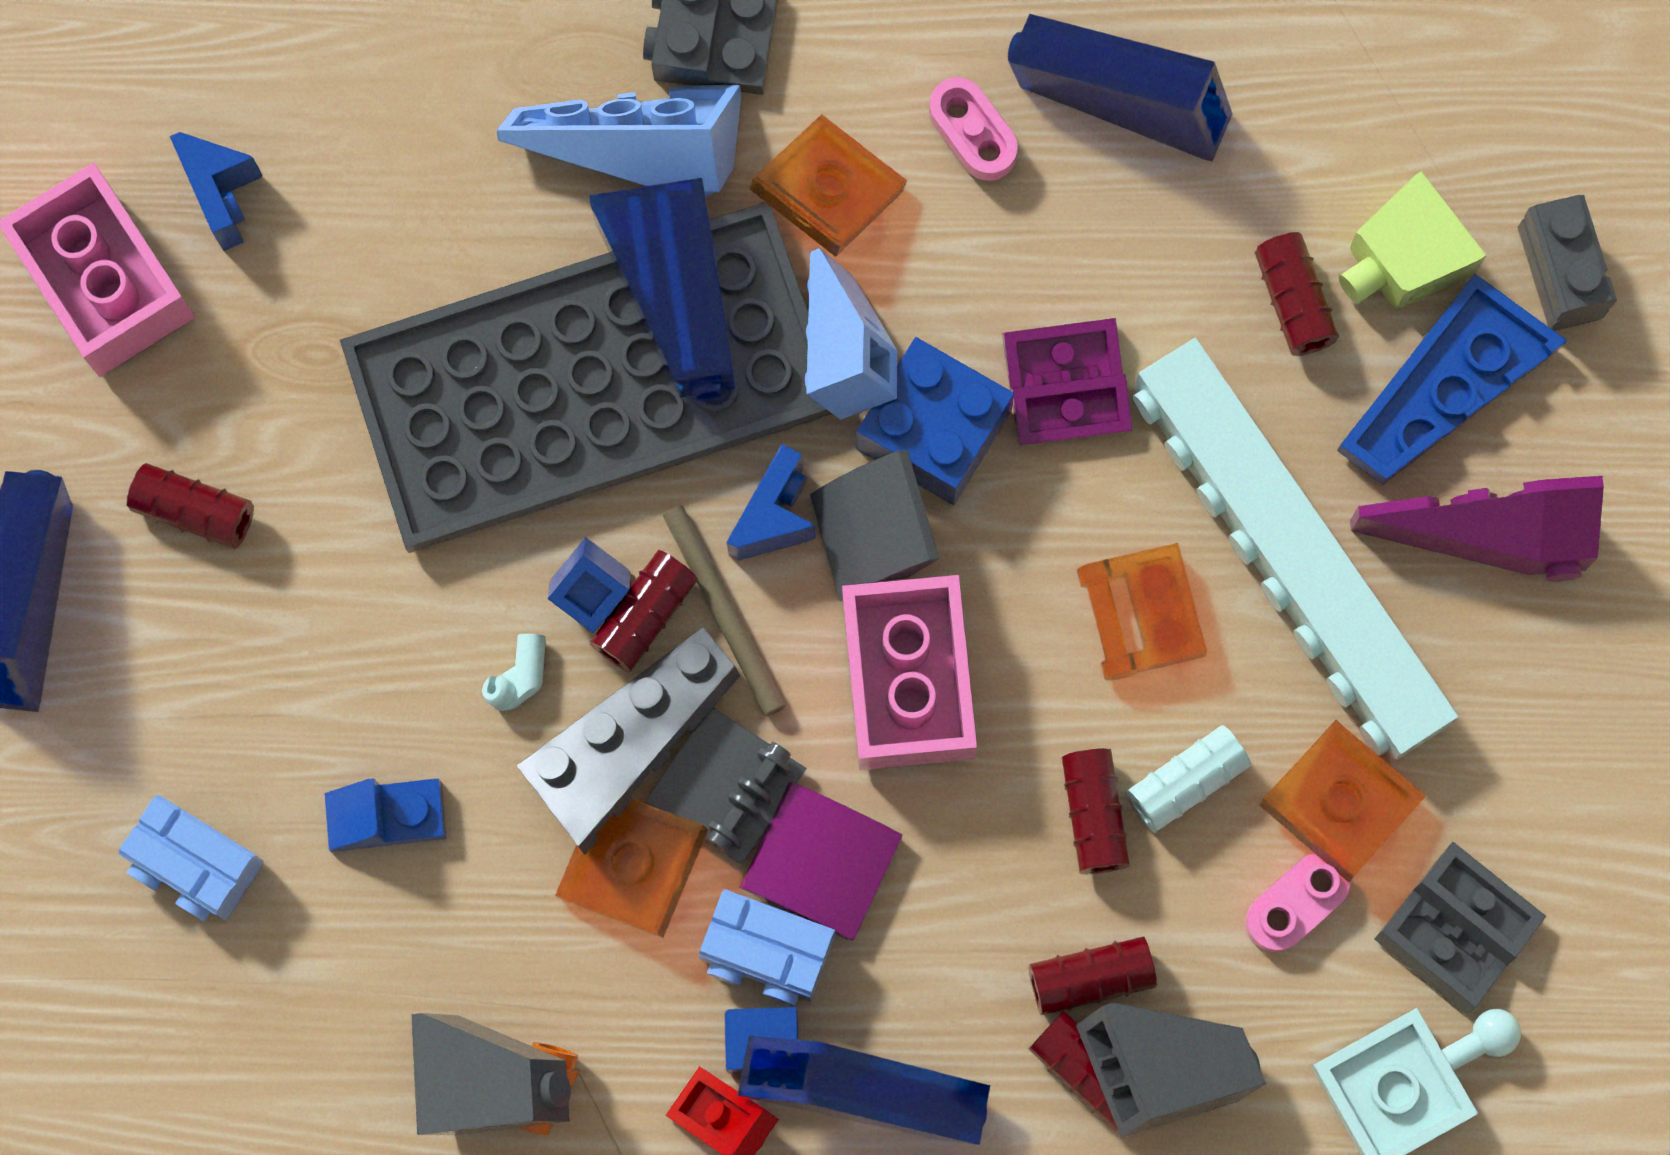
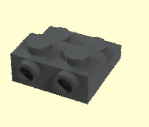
[643,0,778,95]

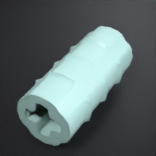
[1126,725,1251,833]

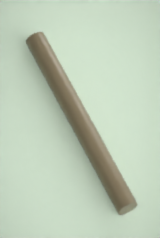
[663,506,786,716]

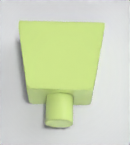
[1339,171,1486,309]

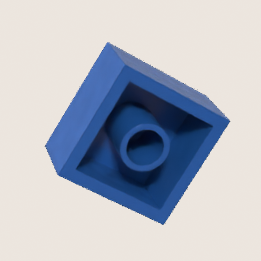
[856,336,1014,505]

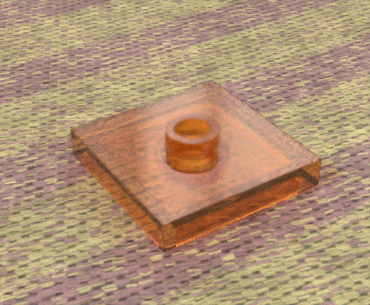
[750,114,907,257]
[1259,720,1426,882]
[555,800,709,938]

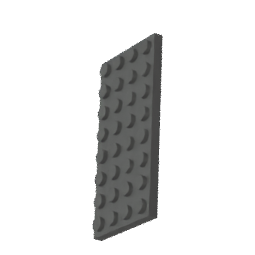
[340,201,832,553]

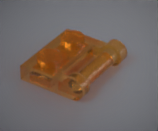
[1077,543,1207,681]

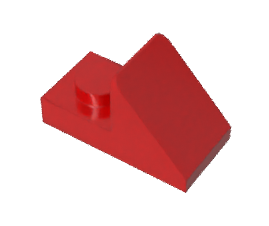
[665,1066,779,1155]

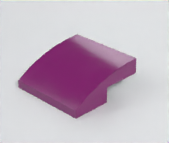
[1002,318,1133,445]
[739,782,903,941]

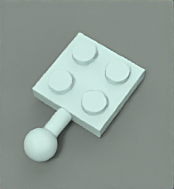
[1311,1008,1521,1155]

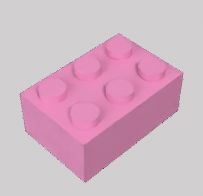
[0,162,196,377]
[842,575,977,770]

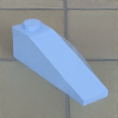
[497,85,741,198]

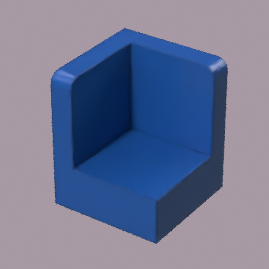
[547,537,631,633]
[725,1007,800,1074]

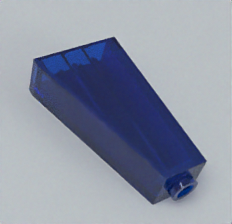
[1008,13,1233,162]
[589,178,736,401]
[0,470,73,712]
[737,1036,991,1145]

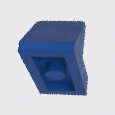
[169,132,262,251]
[726,444,816,561]
[325,778,446,852]

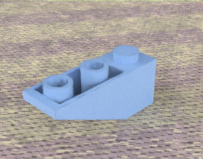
[805,248,897,420]

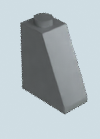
[1076,1003,1266,1138]
[411,1013,571,1135]

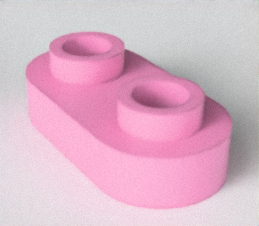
[929,77,1018,181]
[1245,853,1350,953]

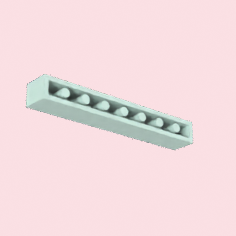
[1133,337,1459,764]

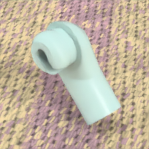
[482,634,546,711]

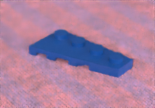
[1337,274,1567,485]

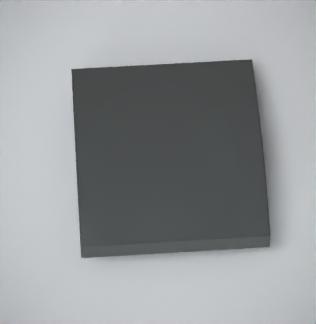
[810,450,939,601]
[1374,842,1547,1015]

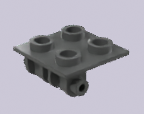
[645,708,807,865]

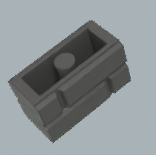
[1517,195,1617,331]

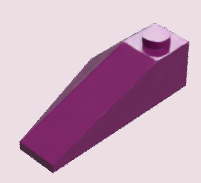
[1350,476,1604,582]

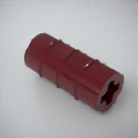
[1255,232,1339,356]
[127,463,254,549]
[590,550,698,673]
[1062,748,1130,875]
[1028,936,1157,1015]
[1028,1010,1118,1131]

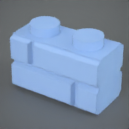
[118,794,264,922]
[698,889,835,1007]

